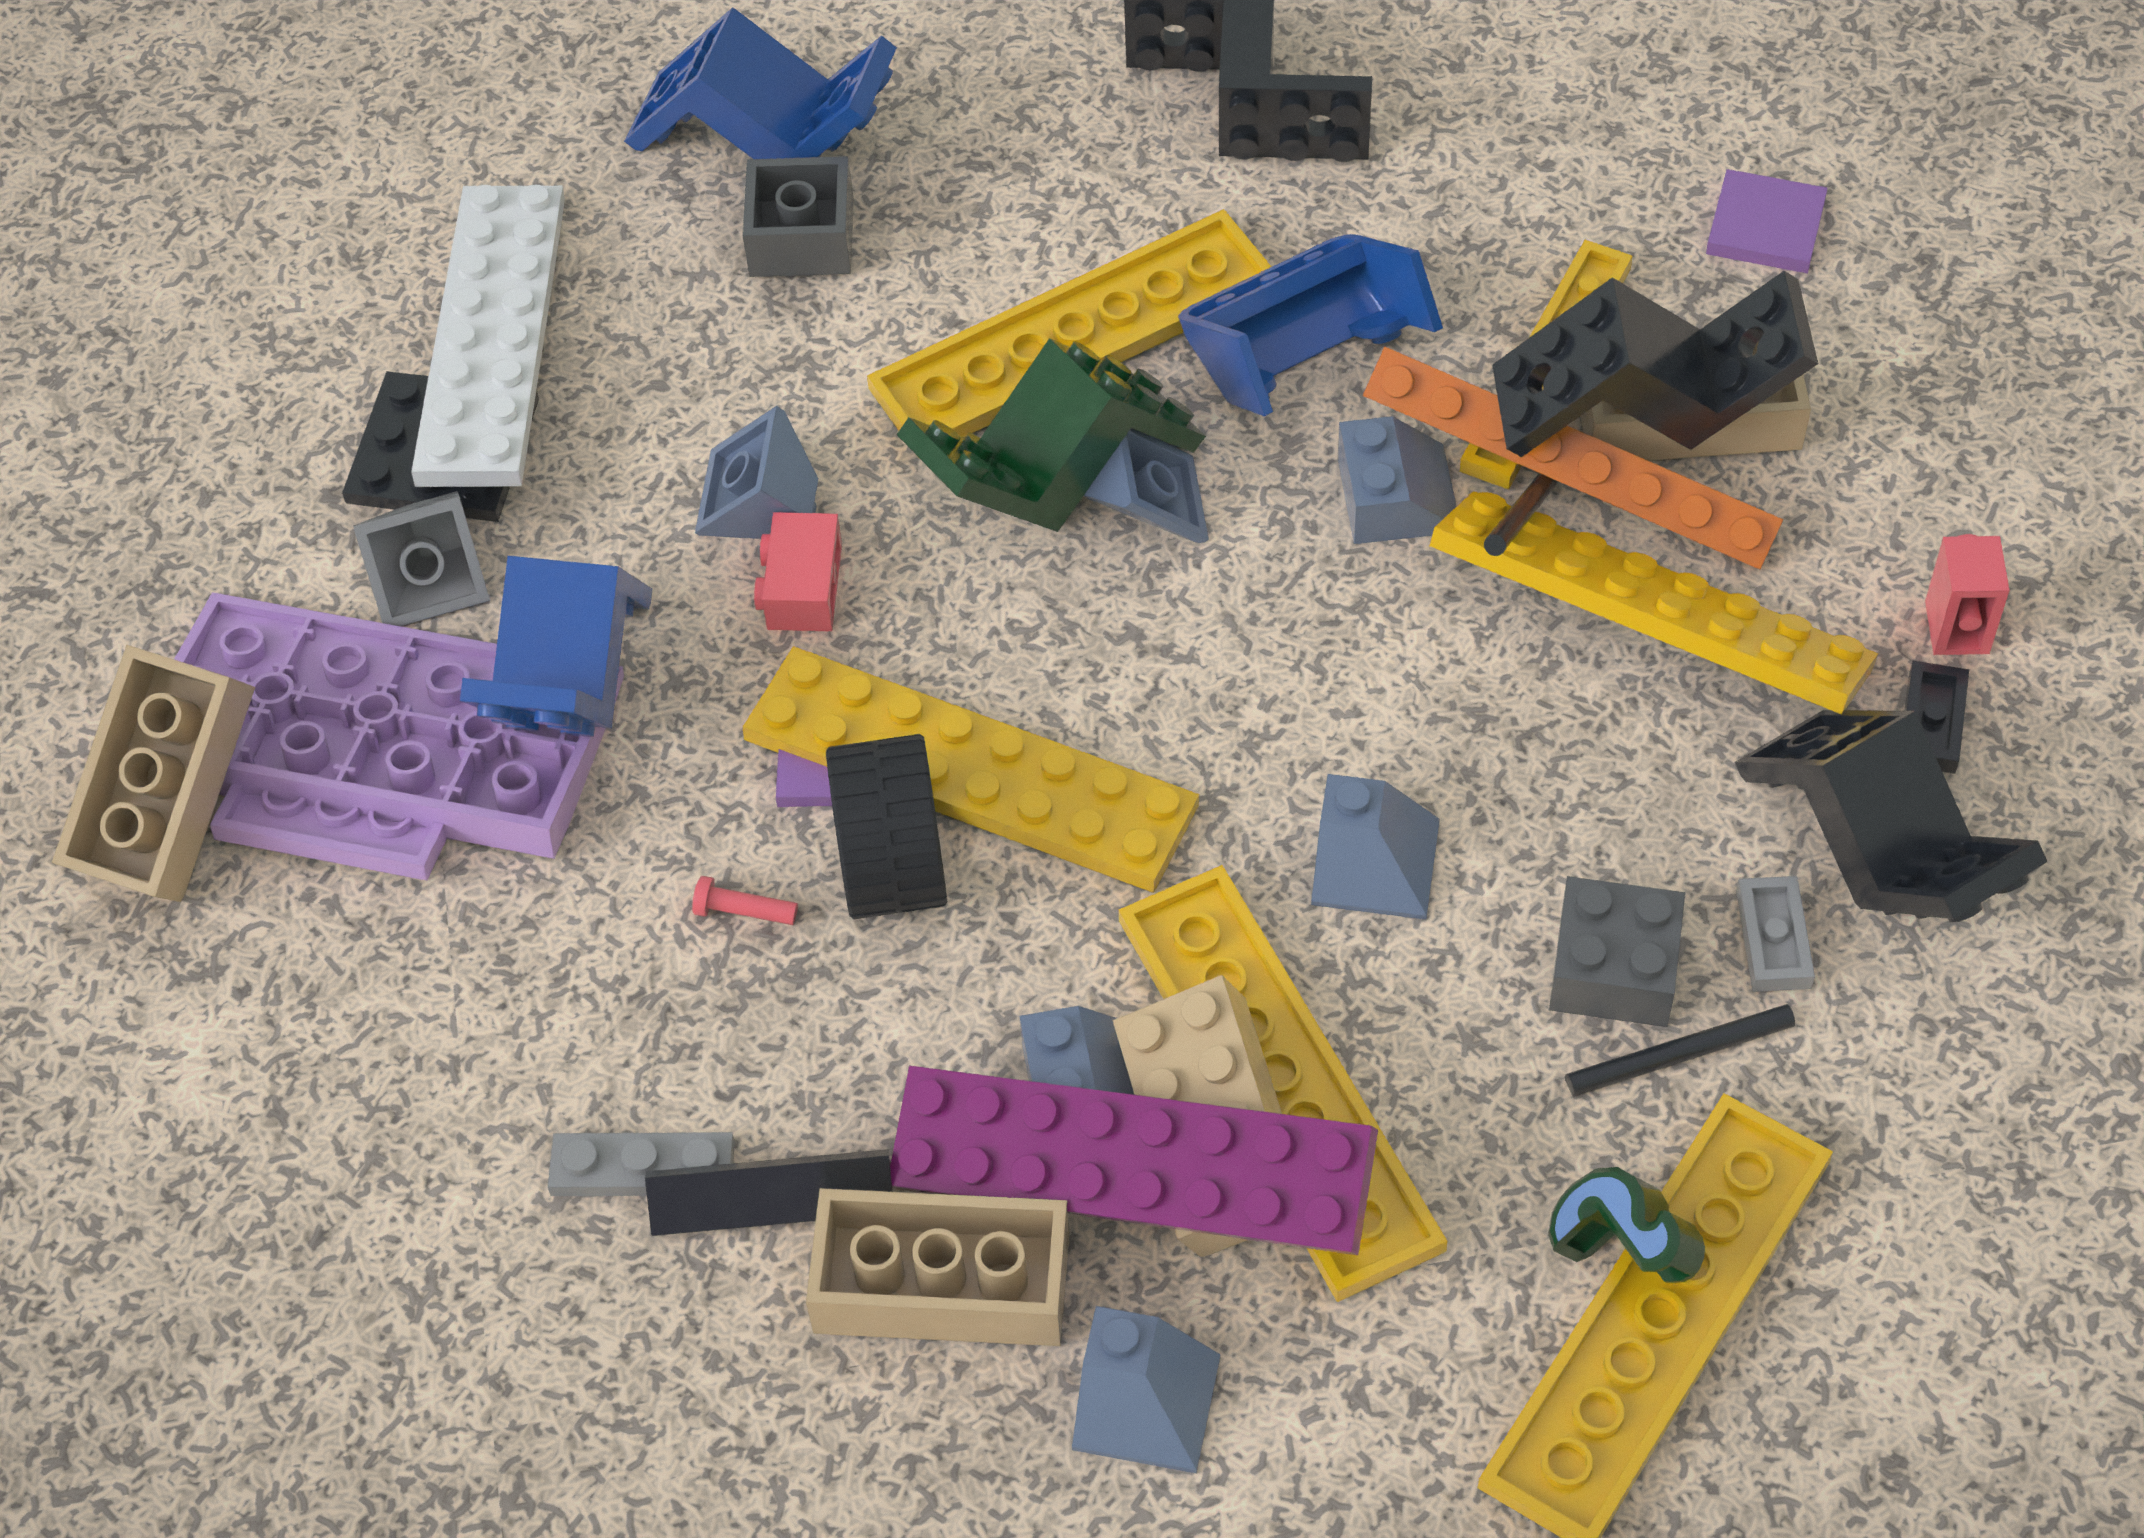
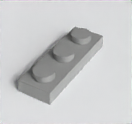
[548,1132,735,1196]

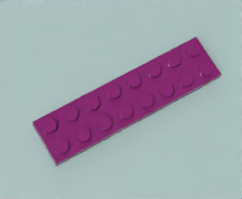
[890,1065,1378,1256]

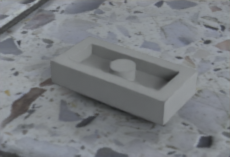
[1736,876,1815,992]

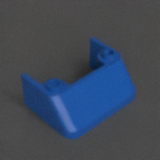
[1178,234,1443,416]

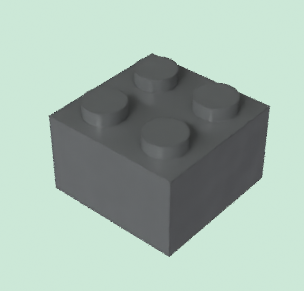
[742,156,854,277]
[1549,876,1685,1027]

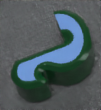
[1548,1167,1705,1283]

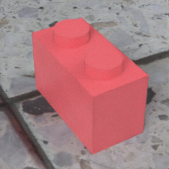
[754,512,842,631]
[1925,534,2010,655]

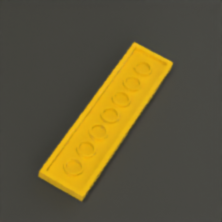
[867,209,1272,458]
[1429,491,1879,715]
[742,646,1200,893]
[1118,865,1448,1302]
[1477,1093,1833,1538]

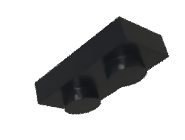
[1904,660,1970,774]

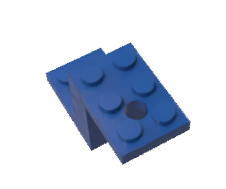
[624,7,897,159]
[460,556,653,737]

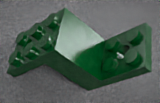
[897,338,1206,532]

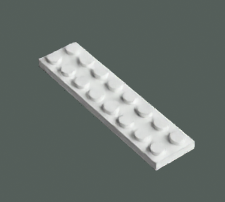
[411,185,565,487]

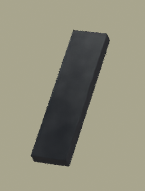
[645,1149,893,1236]

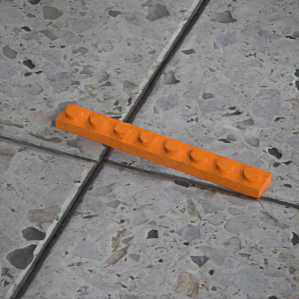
[1363,346,1783,570]

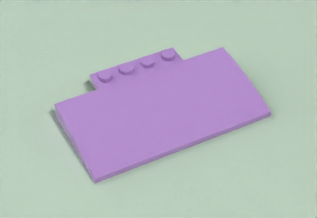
[174,592,624,881]

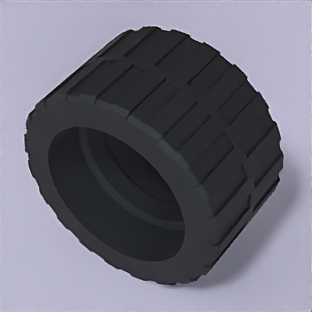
[826,734,948,920]

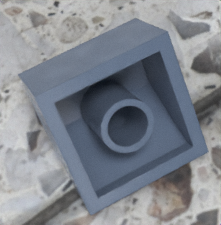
[1338,416,1456,544]
[1019,1006,1134,1095]

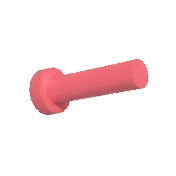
[692,876,798,925]

